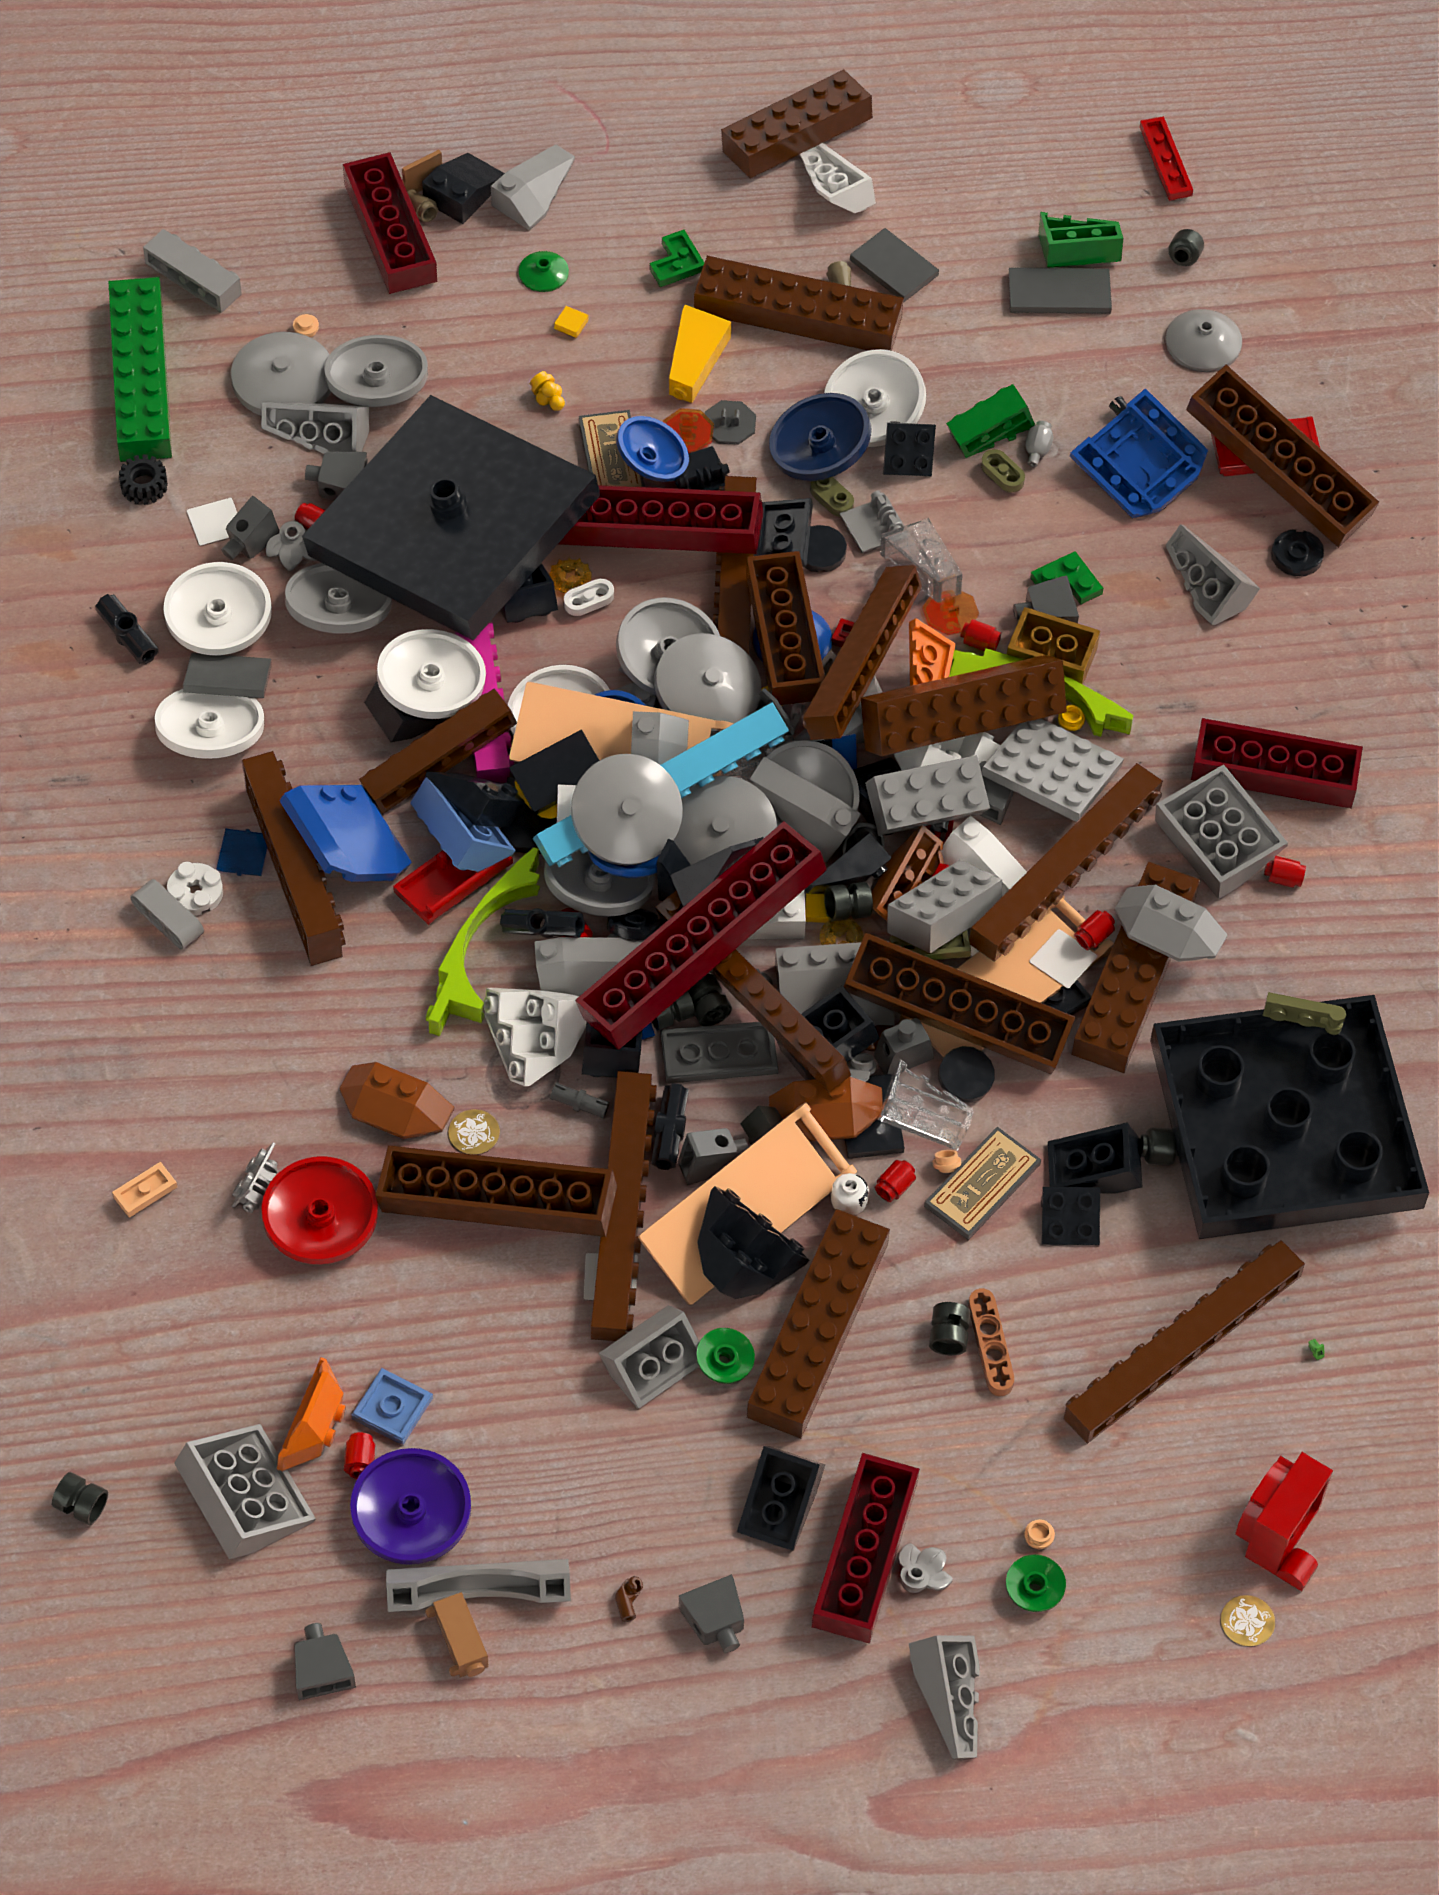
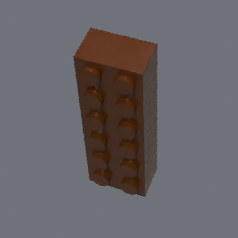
[721,69,873,179]
[746,551,825,705]

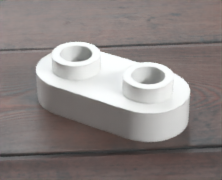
[564,579,614,616]

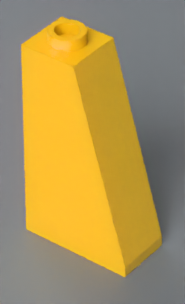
[669,305,731,403]

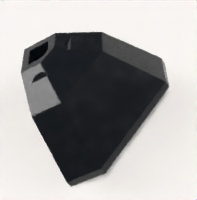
[697,1186,810,1299]

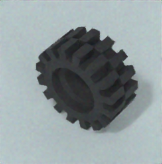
[119,455,168,505]

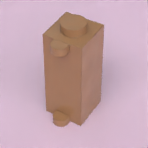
[425,1592,489,1678]

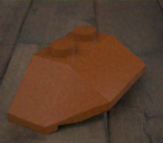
[871,825,944,922]
[339,1062,454,1139]
[769,1077,883,1141]

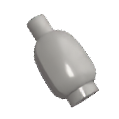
[1026,421,1054,467]

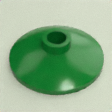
[518,251,569,292]
[696,1328,755,1384]
[1006,1554,1066,1612]

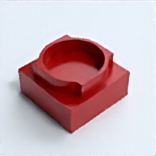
[1235,1452,1333,1576]

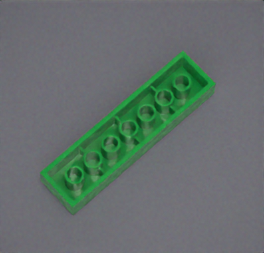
[108,277,172,462]

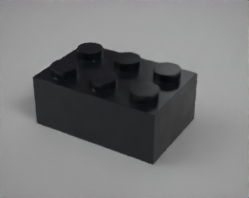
[775,985,880,1080]

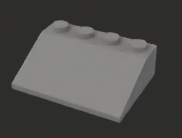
[1155,764,1288,899]
[775,942,895,1026]
[174,1424,316,1559]

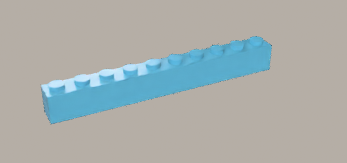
[533,702,789,867]

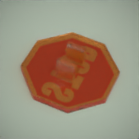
[663,408,714,453]
[922,587,979,635]

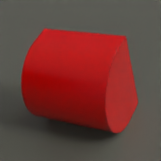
[1276,1548,1318,1592]

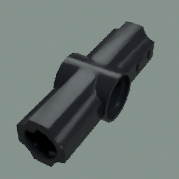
[95,594,159,664]
[500,908,585,938]
[651,1083,689,1170]

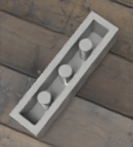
[143,229,242,313]

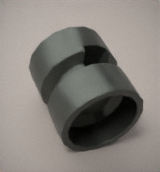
[824,882,873,922]
[688,973,732,1026]
[651,991,695,1031]
[929,1302,971,1356]
[52,1472,109,1525]

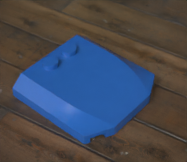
[1070,388,1208,519]
[279,785,412,882]

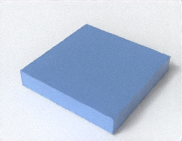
[352,1368,433,1445]

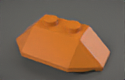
[277,1357,346,1471]

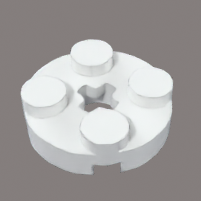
[167,862,223,916]

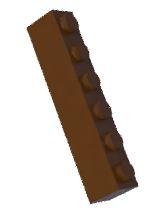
[359,688,517,814]

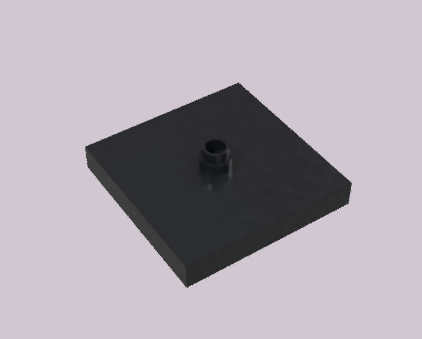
[302,395,600,640]
[1150,995,1429,1239]

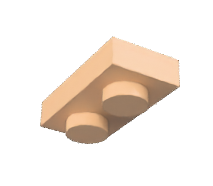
[112,1162,177,1218]

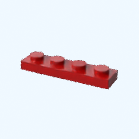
[1139,116,1194,201]

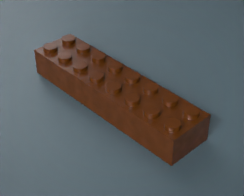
[694,255,904,351]
[1186,364,1379,548]
[860,655,1067,756]
[242,751,346,966]
[1071,862,1200,1073]
[844,932,1076,1074]
[375,1145,617,1237]
[747,1209,890,1439]

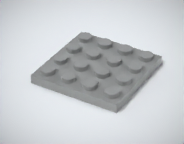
[981,718,1124,822]

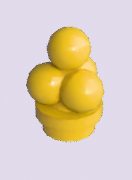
[530,371,565,411]

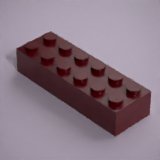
[343,152,437,294]
[1191,718,1363,809]
[812,1453,920,1644]

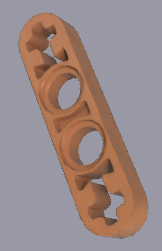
[968,1288,1014,1396]

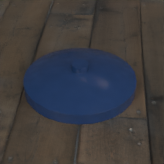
[769,393,872,481]

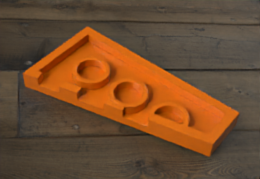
[909,618,955,686]

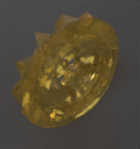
[549,556,592,593]
[819,919,864,945]

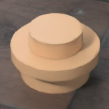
[293,314,319,338]
[933,1150,961,1173]
[1024,1520,1055,1549]

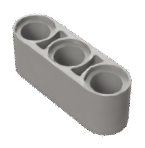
[130,879,204,950]

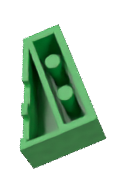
[1038,212,1124,268]
[946,384,1035,458]

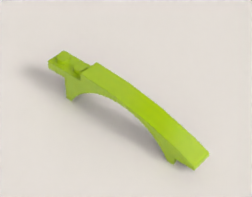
[949,648,1134,737]
[426,848,540,1036]

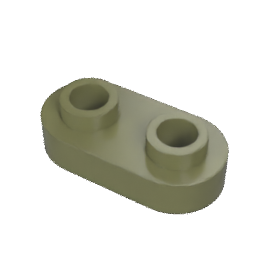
[981,449,1025,492]
[810,477,854,517]

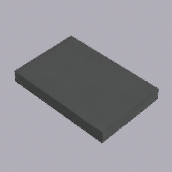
[850,228,939,302]
[183,653,272,698]

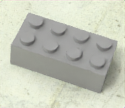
[866,755,990,836]
[887,860,1002,953]

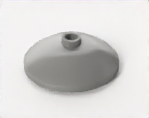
[1166,309,1242,372]

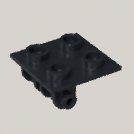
[883,421,936,476]
[674,446,730,491]
[1041,1187,1100,1245]

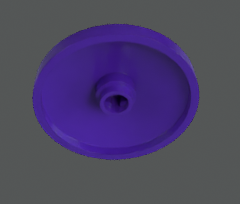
[350,1448,471,1565]

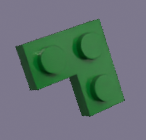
[649,229,705,287]
[1030,551,1104,605]

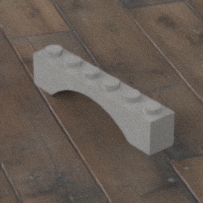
[386,1559,571,1612]

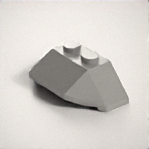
[1115,885,1227,962]

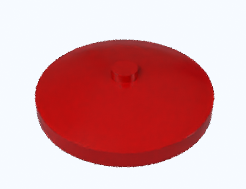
[262,1156,378,1264]

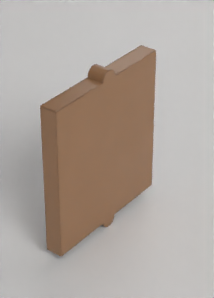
[402,150,443,193]

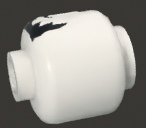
[831,1173,869,1215]

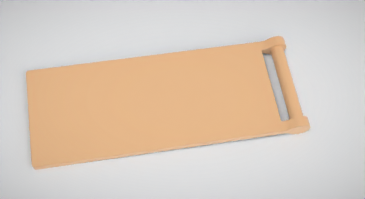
[509,682,733,777]
[901,895,1114,1057]
[638,1102,857,1305]

